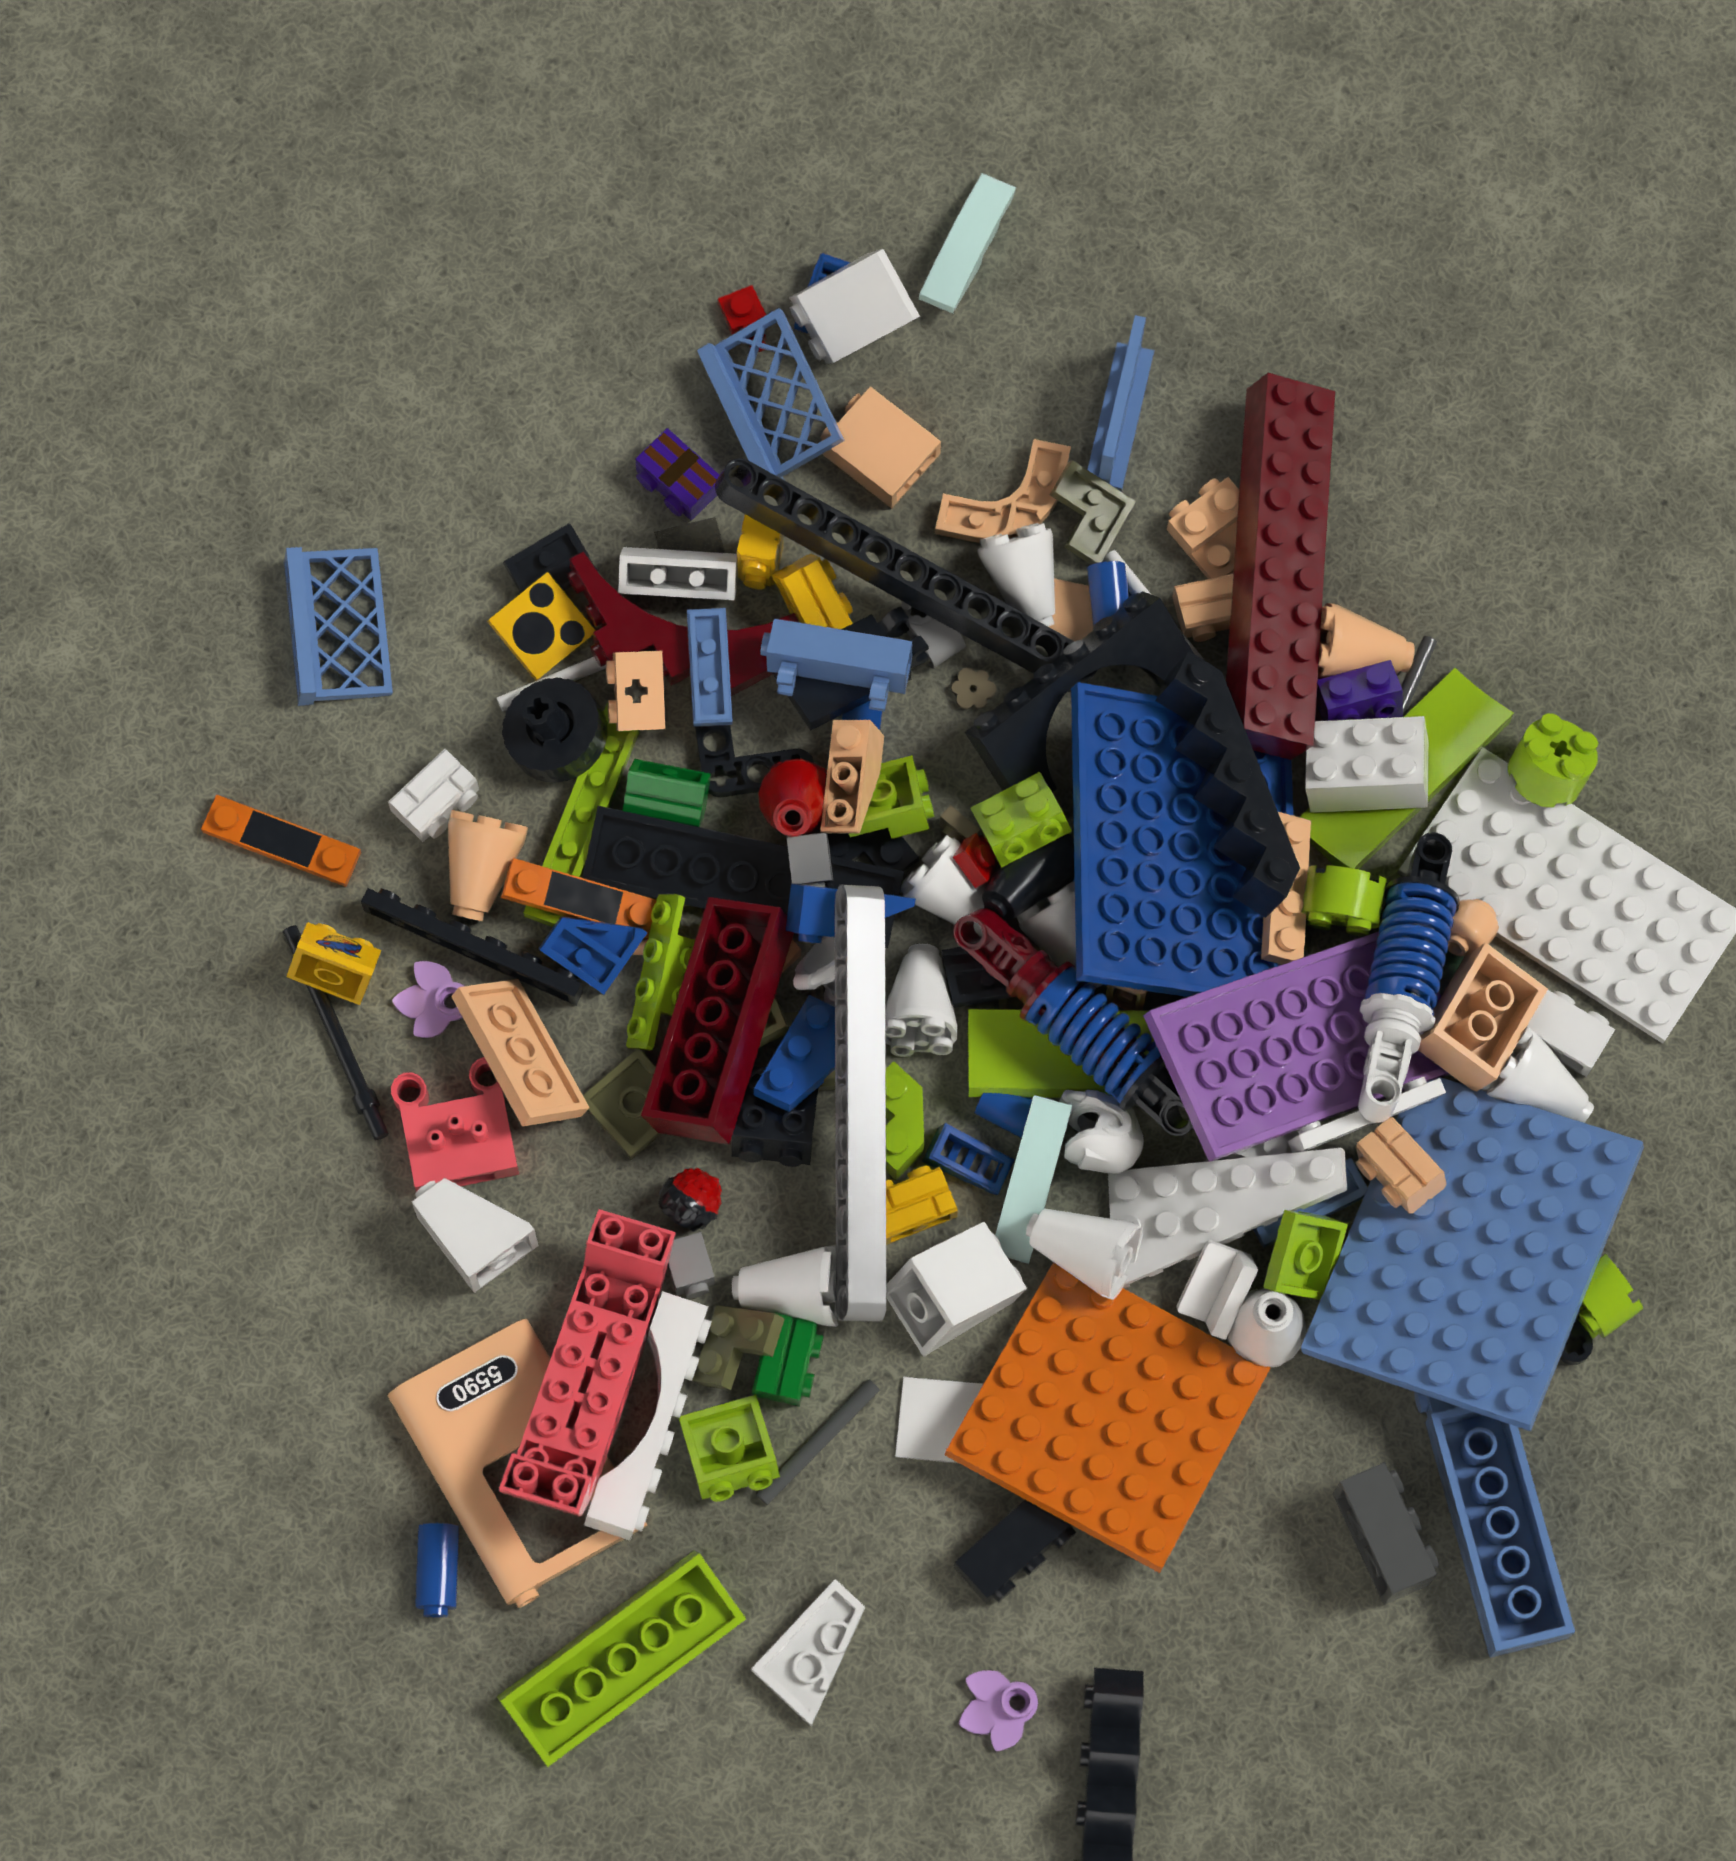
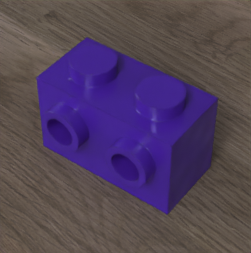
[1317,660,1403,721]

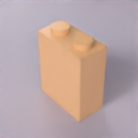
[820,386,941,509]

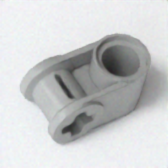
[901,602,966,669]

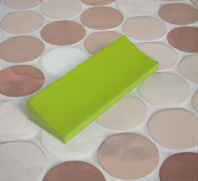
[1300,668,1514,869]
[967,1009,1154,1098]
[496,1550,746,1767]

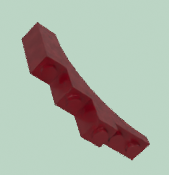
[567,551,800,696]

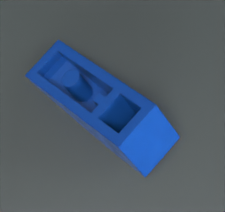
[786,884,916,943]

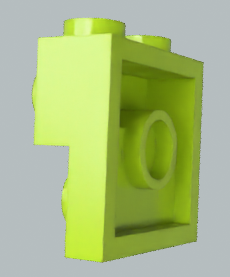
[849,755,935,839]
[970,772,1072,867]
[1263,1210,1348,1300]
[679,1394,780,1502]

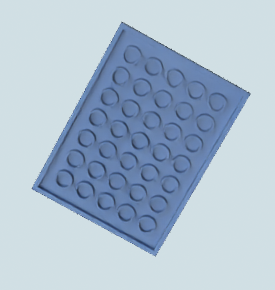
[1301,1077,1644,1431]

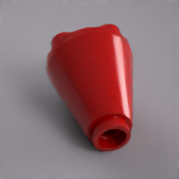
[758,759,827,837]

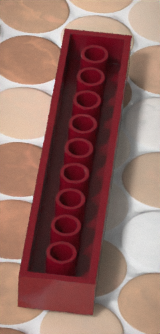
[1226,372,1335,760]

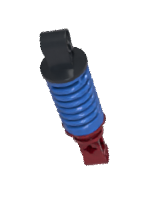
[954,908,1194,1136]

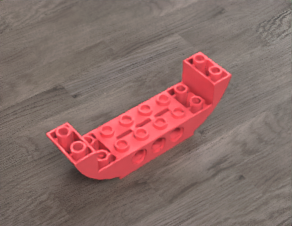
[499,1209,676,1517]

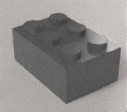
[1333,1462,1439,1605]

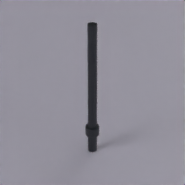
[283,925,389,1141]

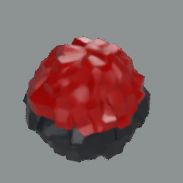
[658,1167,722,1232]

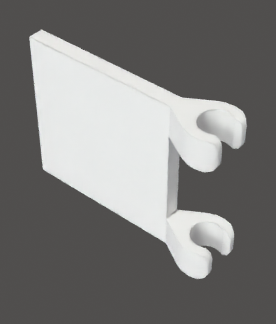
[895,1377,983,1463]

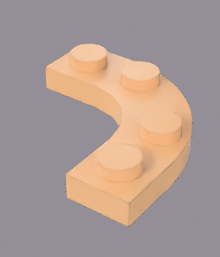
[935,439,1071,543]

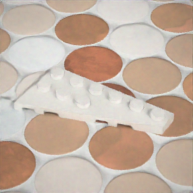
[1108,1148,1347,1288]

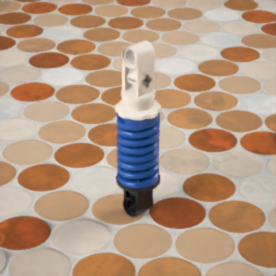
[1358,832,1460,1123]

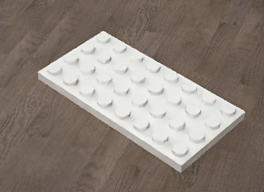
[1398,747,1736,1044]

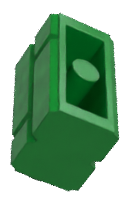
[623,759,711,827]
[752,1312,824,1407]

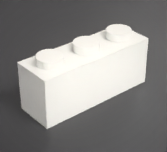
[618,547,738,600]

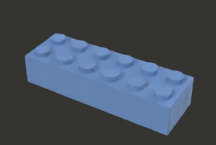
[1425,1407,1575,1658]

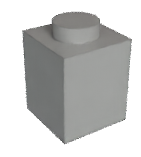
[787,833,833,887]
[668,1232,715,1299]

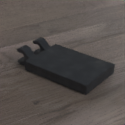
[771,607,929,731]

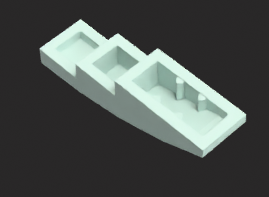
[918,173,1016,314]
[995,1095,1072,1264]

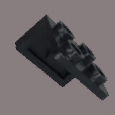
[731,1066,819,1167]

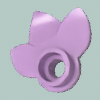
[392,961,464,1038]
[959,1670,1038,1751]

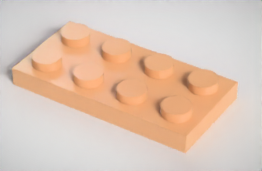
[451,979,590,1127]

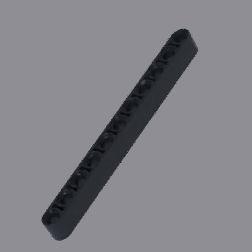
[715,458,1097,692]

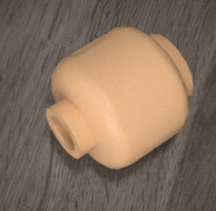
[1448,899,1499,956]

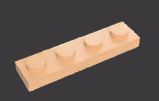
[1261,812,1311,965]

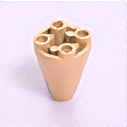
[1318,603,1414,679]
[448,810,528,922]

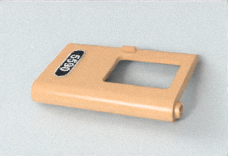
[388,1319,648,1608]

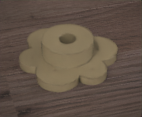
[951,668,996,709]

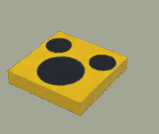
[487,572,596,681]

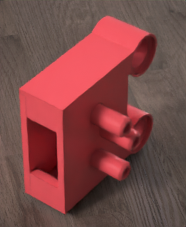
[391,1057,519,1192]

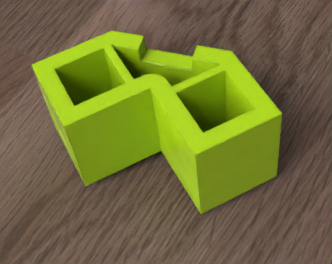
[885,1061,924,1180]

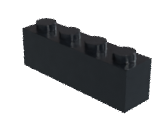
[954,1500,1077,1604]

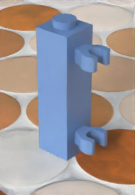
[761,619,912,712]

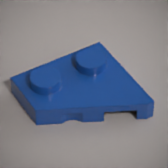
[538,916,647,995]

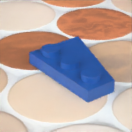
[754,995,835,1112]

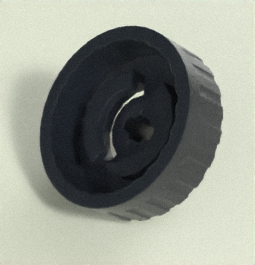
[502,678,608,783]

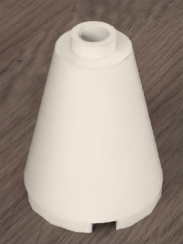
[1026,1209,1143,1300]
[732,1246,839,1326]

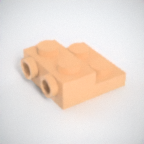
[1167,477,1239,579]

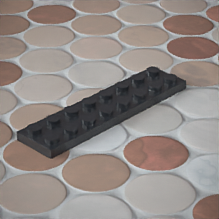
[582,806,905,948]

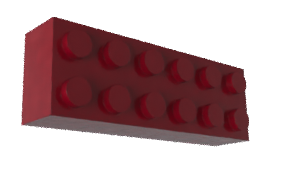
[641,897,794,1145]

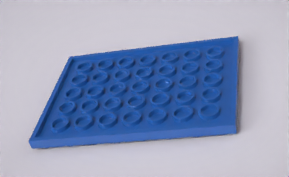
[1071,682,1294,997]

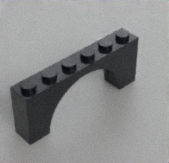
[965,591,1194,792]

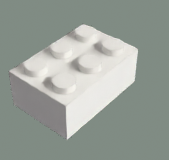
[1305,716,1429,813]

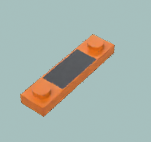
[201,794,361,887]
[501,858,656,939]

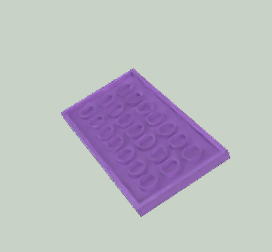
[1143,932,1450,1162]

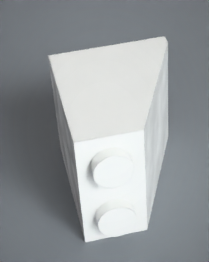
[789,249,920,364]
[412,1178,539,1293]
[886,1222,1027,1357]

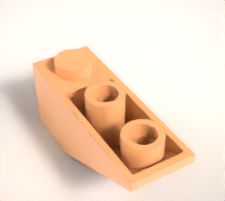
[820,720,884,833]

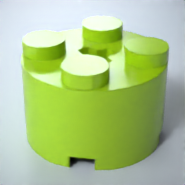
[1507,713,1598,808]
[1301,865,1387,936]
[1578,1254,1643,1339]

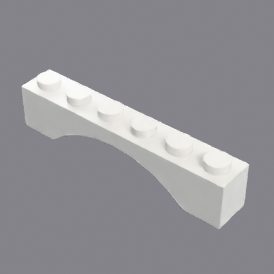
[584,1291,712,1540]

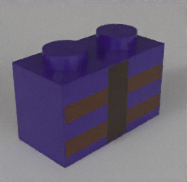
[635,428,719,521]

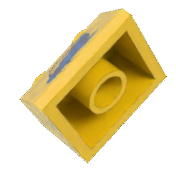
[286,922,381,1005]

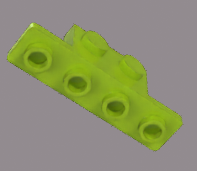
[626,894,695,1050]

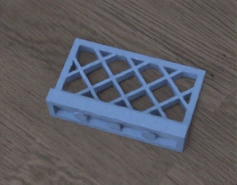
[697,308,845,480]
[1087,315,1154,492]
[284,547,393,706]

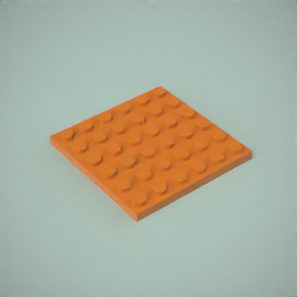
[945,1262,1270,1573]

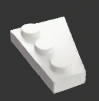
[751,1579,865,1726]

